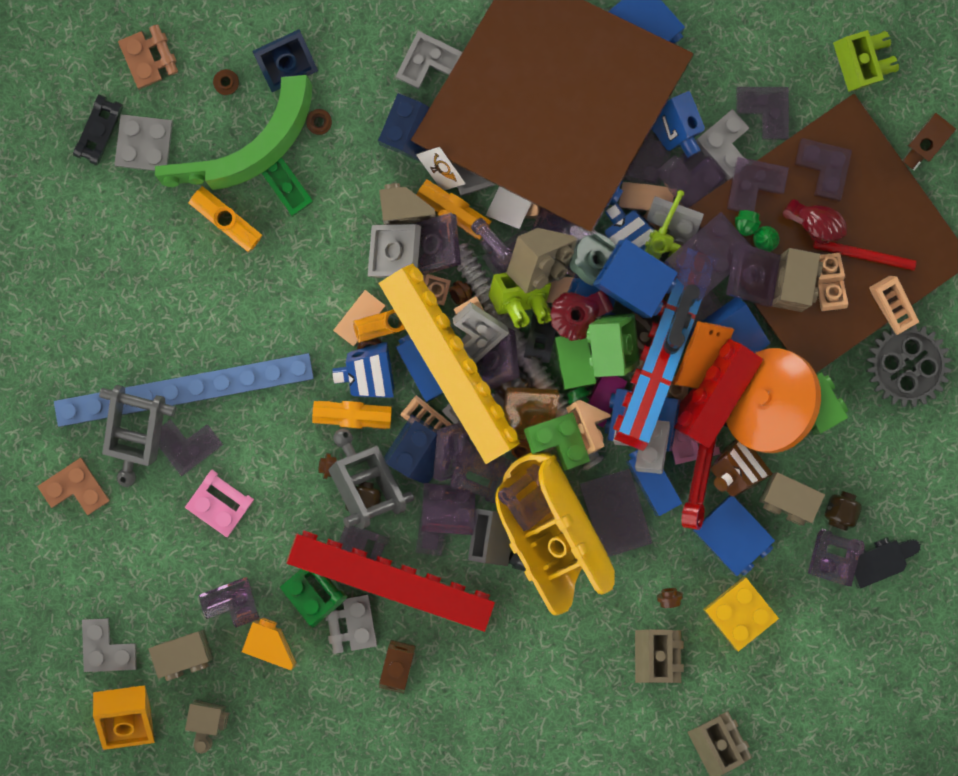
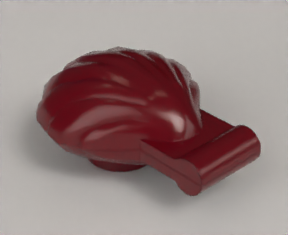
[783,199,847,244]
[550,290,614,341]

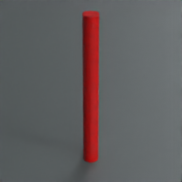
[813,241,916,271]

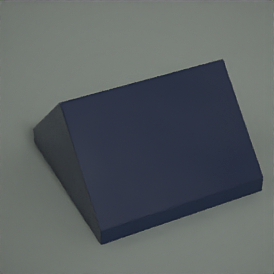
[252,29,318,92]

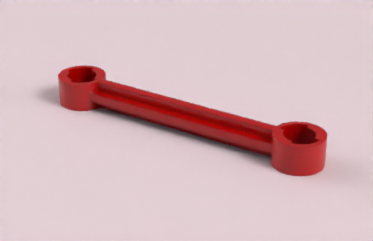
[681,437,717,530]

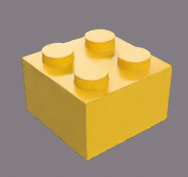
[703,577,779,652]

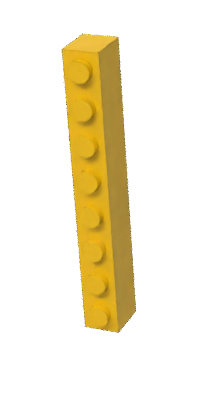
[379,263,520,464]

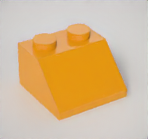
[242,618,296,670]
[93,685,155,750]

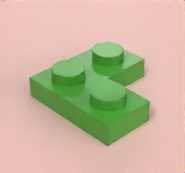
[524,412,590,471]

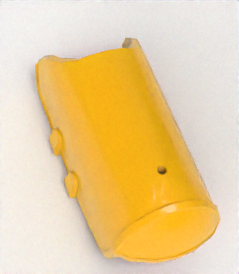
[495,452,615,615]

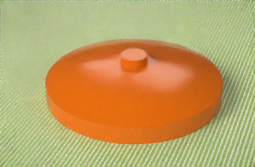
[726,348,821,453]

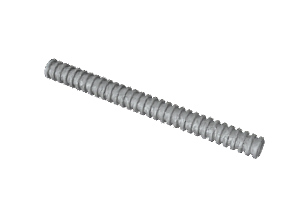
[448,243,604,470]

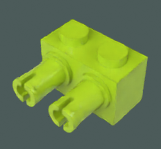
[833,30,899,92]
[489,272,551,328]

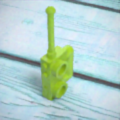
[644,190,684,269]

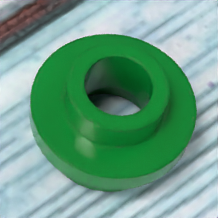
[567,386,592,405]

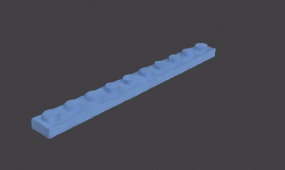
[54,353,314,427]

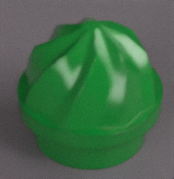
[735,210,761,236]
[753,226,779,252]

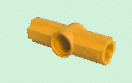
[416,179,492,241]
[188,186,263,253]
[353,309,406,343]
[312,401,392,429]

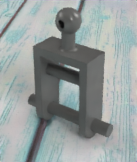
[99,385,176,487]
[328,428,414,529]

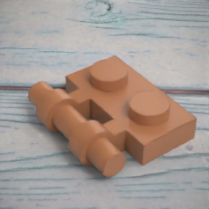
[118,24,178,89]

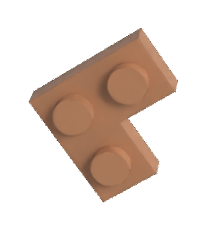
[37,458,110,515]

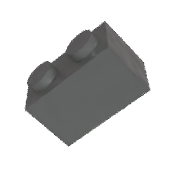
[468,509,511,566]

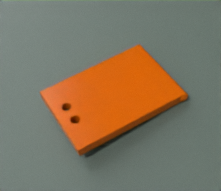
[673,321,734,389]

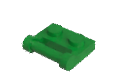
[279,569,347,628]

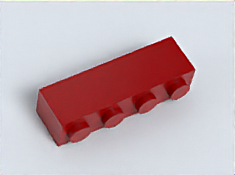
[674,339,764,449]

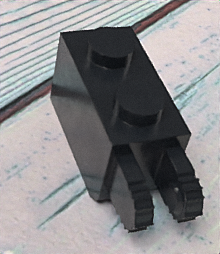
[845,537,921,589]

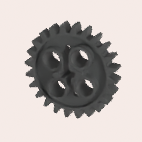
[866,324,951,407]

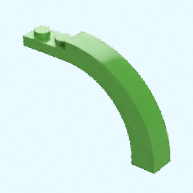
[155,75,312,190]

